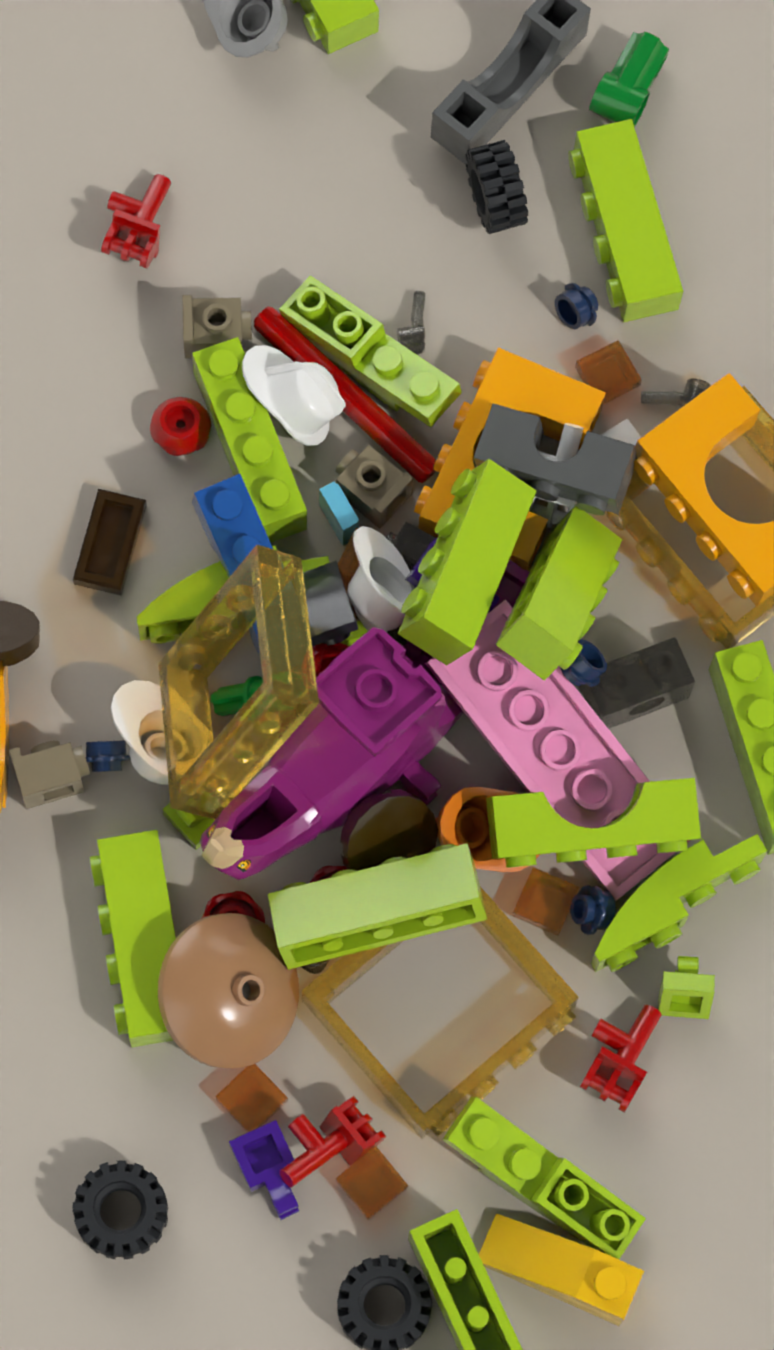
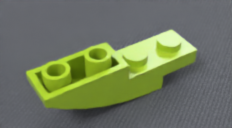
[279,275,462,428]
[136,545,330,644]
[591,834,767,972]
[442,1097,646,1259]

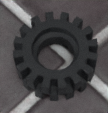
[465,140,528,234]
[72,1160,168,1260]
[337,1255,432,1350]

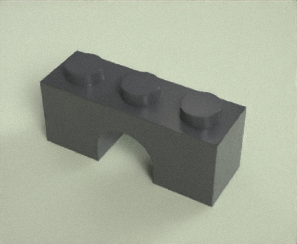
[473,403,637,515]

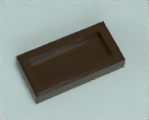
[73,489,147,596]

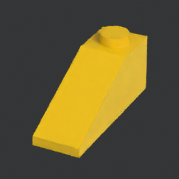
[479,1213,644,1326]

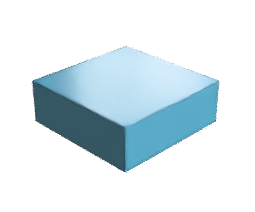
[319,481,359,546]

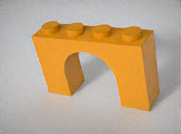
[414,347,606,571]
[634,373,774,607]

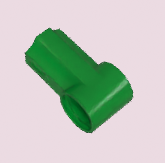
[589,31,669,127]

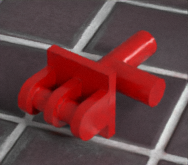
[101,174,171,269]
[580,1005,662,1113]
[279,1096,387,1187]

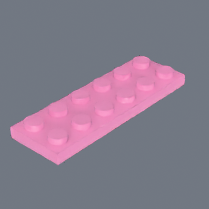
[425,600,690,901]

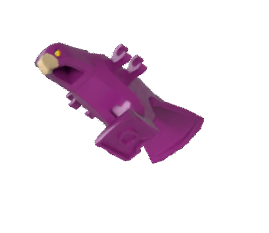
[200,559,530,880]

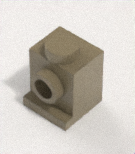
[182,295,252,358]
[335,445,413,529]
[9,741,90,809]

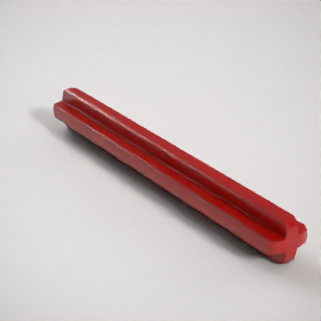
[254,306,436,483]

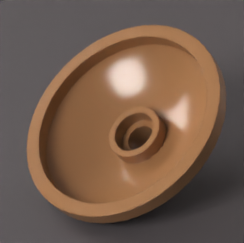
[158,913,299,1069]

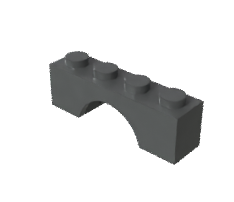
[430,0,591,165]

